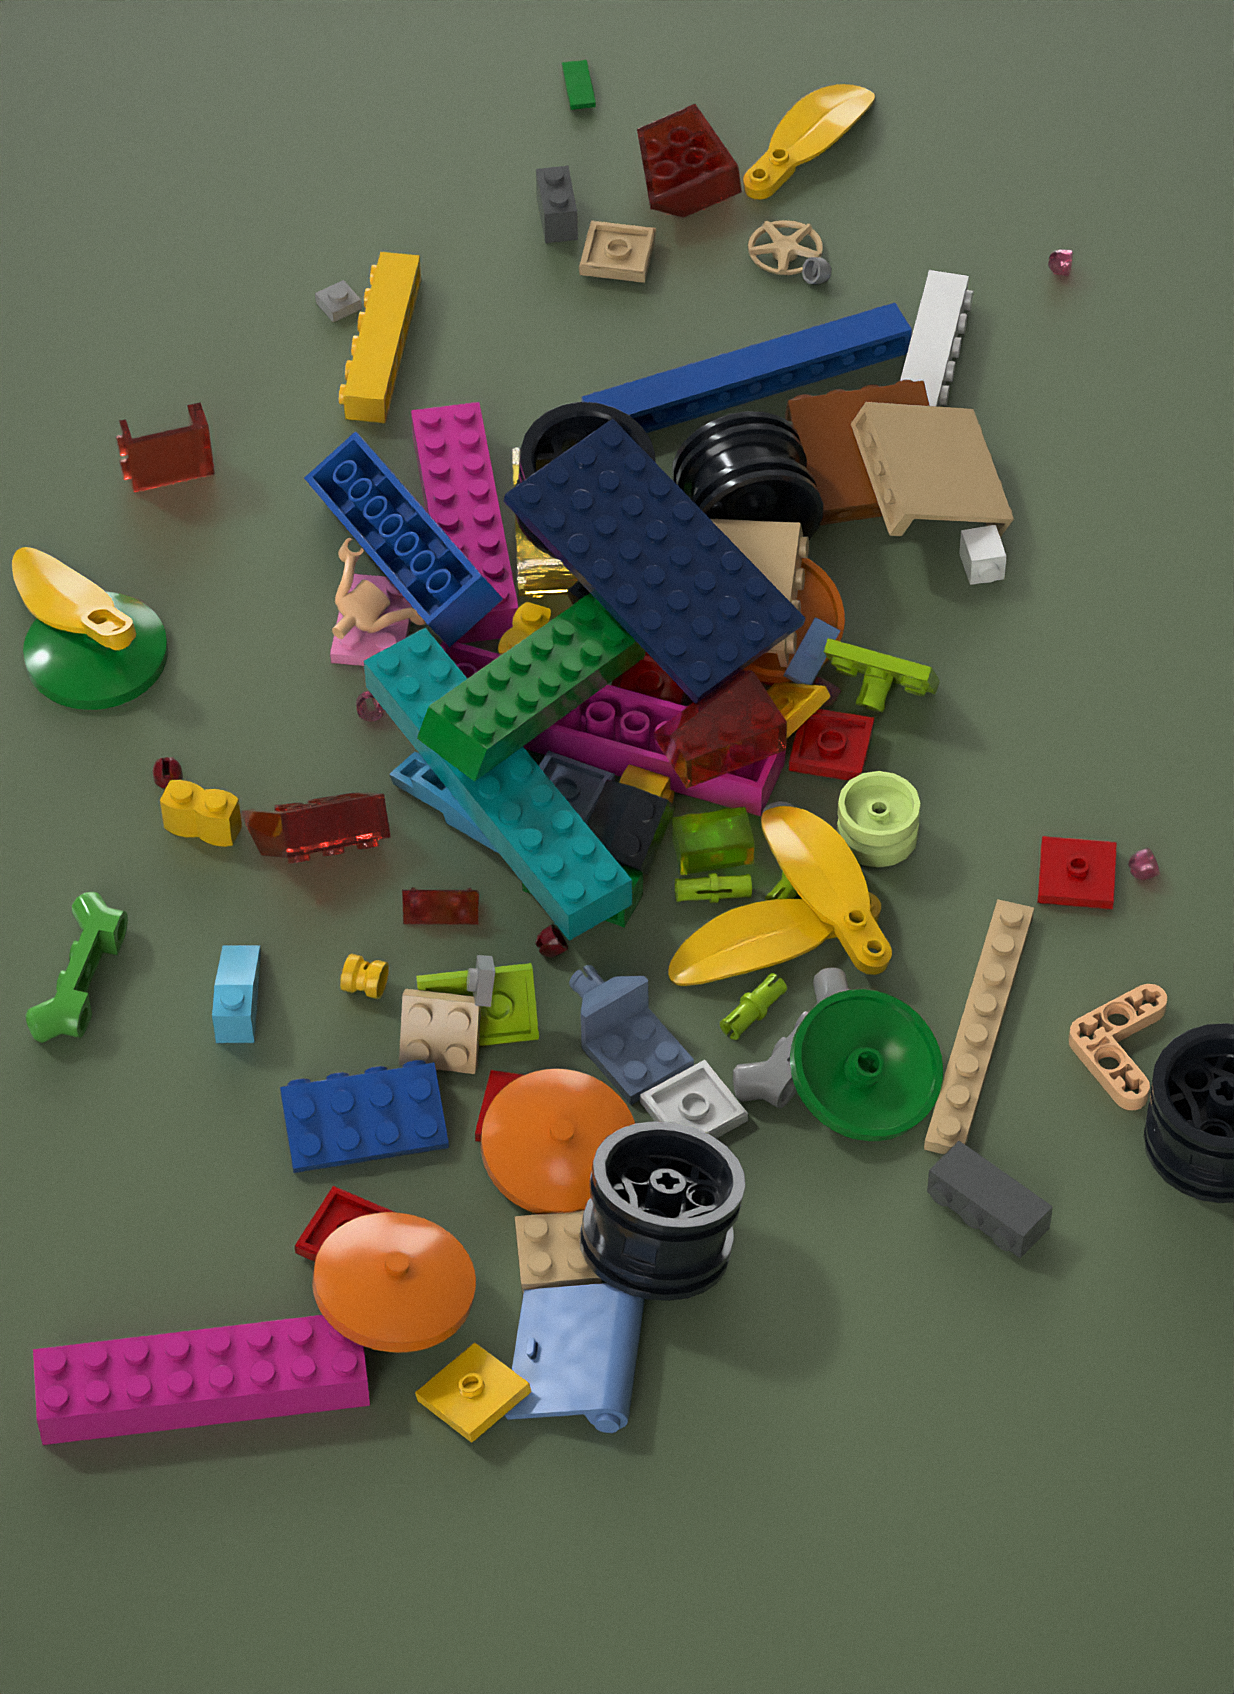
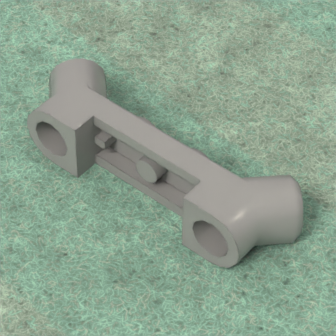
[733,967,850,1109]

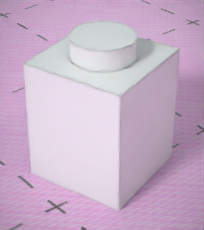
[959,525,1006,585]

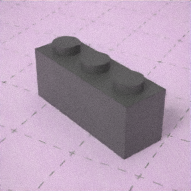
[927,1141,1053,1258]

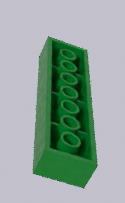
[417,593,646,782]

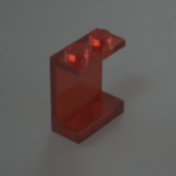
[115,402,215,492]

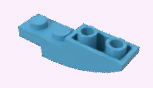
[389,752,498,852]

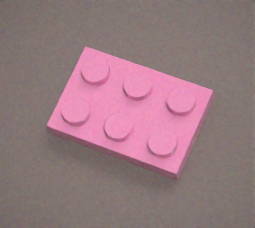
[330,574,412,666]

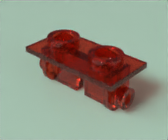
[402,887,479,925]

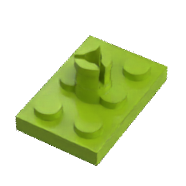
[823,638,940,712]
[416,963,539,1046]

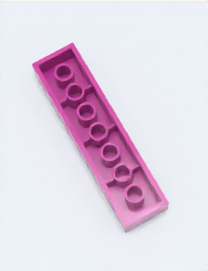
[411,402,518,643]
[33,1315,370,1445]

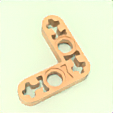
[1069,984,1167,1110]

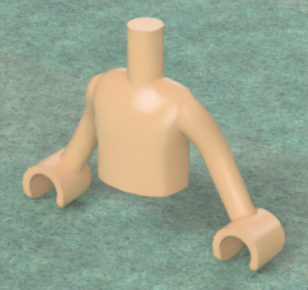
[332,538,426,639]

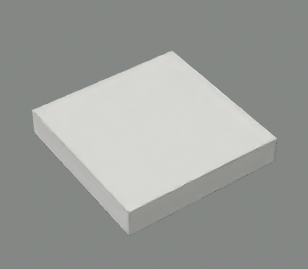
[640,1060,748,1138]

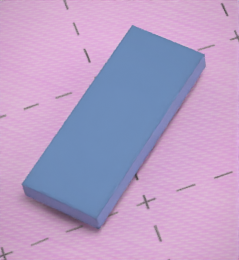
[783,617,840,685]

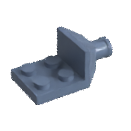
[569,965,694,1105]

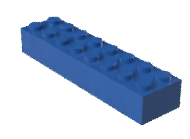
[304,431,503,648]

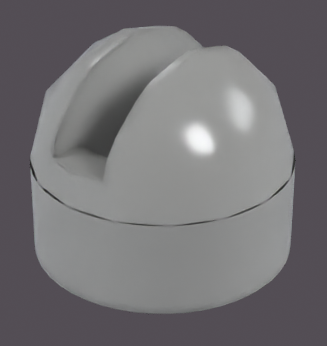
[802,257,832,284]

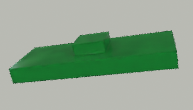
[562,60,596,110]

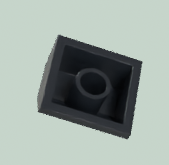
[588,779,676,876]

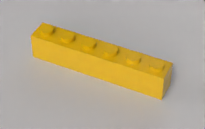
[339,252,421,423]

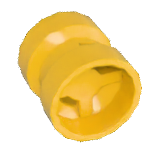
[340,953,389,999]

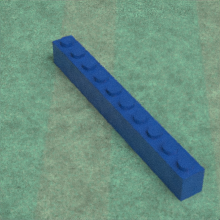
[581,303,912,433]

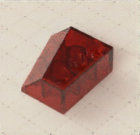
[637,104,742,218]
[654,670,787,789]
[241,792,391,863]

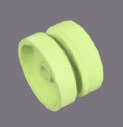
[837,771,921,868]

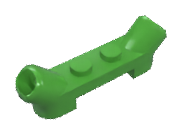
[25,892,128,1043]

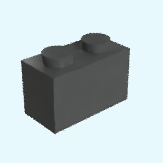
[536,166,578,243]

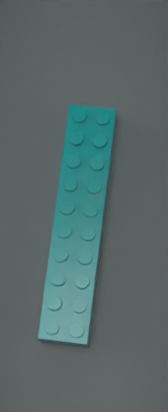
[363,627,632,941]

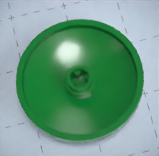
[23,592,168,710]
[790,989,943,1141]

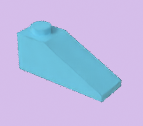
[212,945,261,1043]

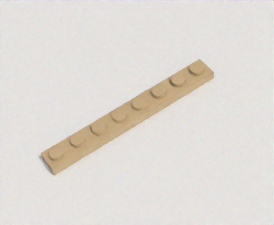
[924,899,1034,1155]

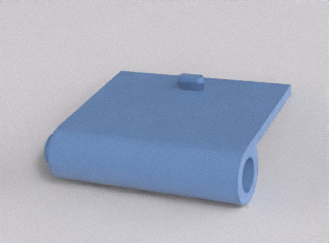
[505,1283,645,1433]

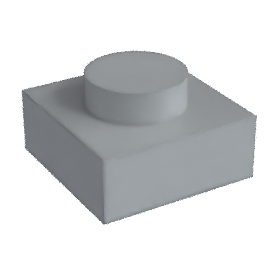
[315,280,362,322]
[467,955,495,1007]

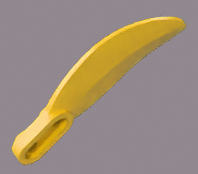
[743,84,875,199]
[12,547,136,650]
[761,806,892,975]
[668,892,881,986]

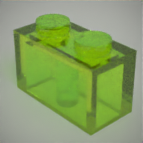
[672,807,754,875]

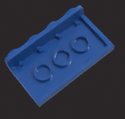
[280,1060,449,1173]

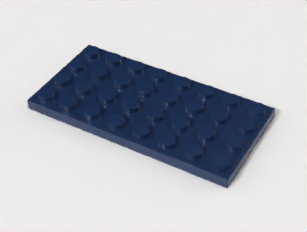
[503,419,805,704]

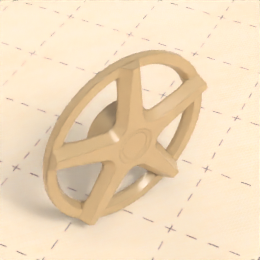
[748,220,823,275]

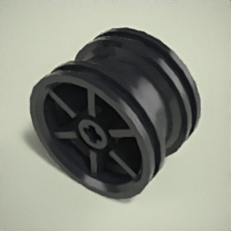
[672,411,824,540]

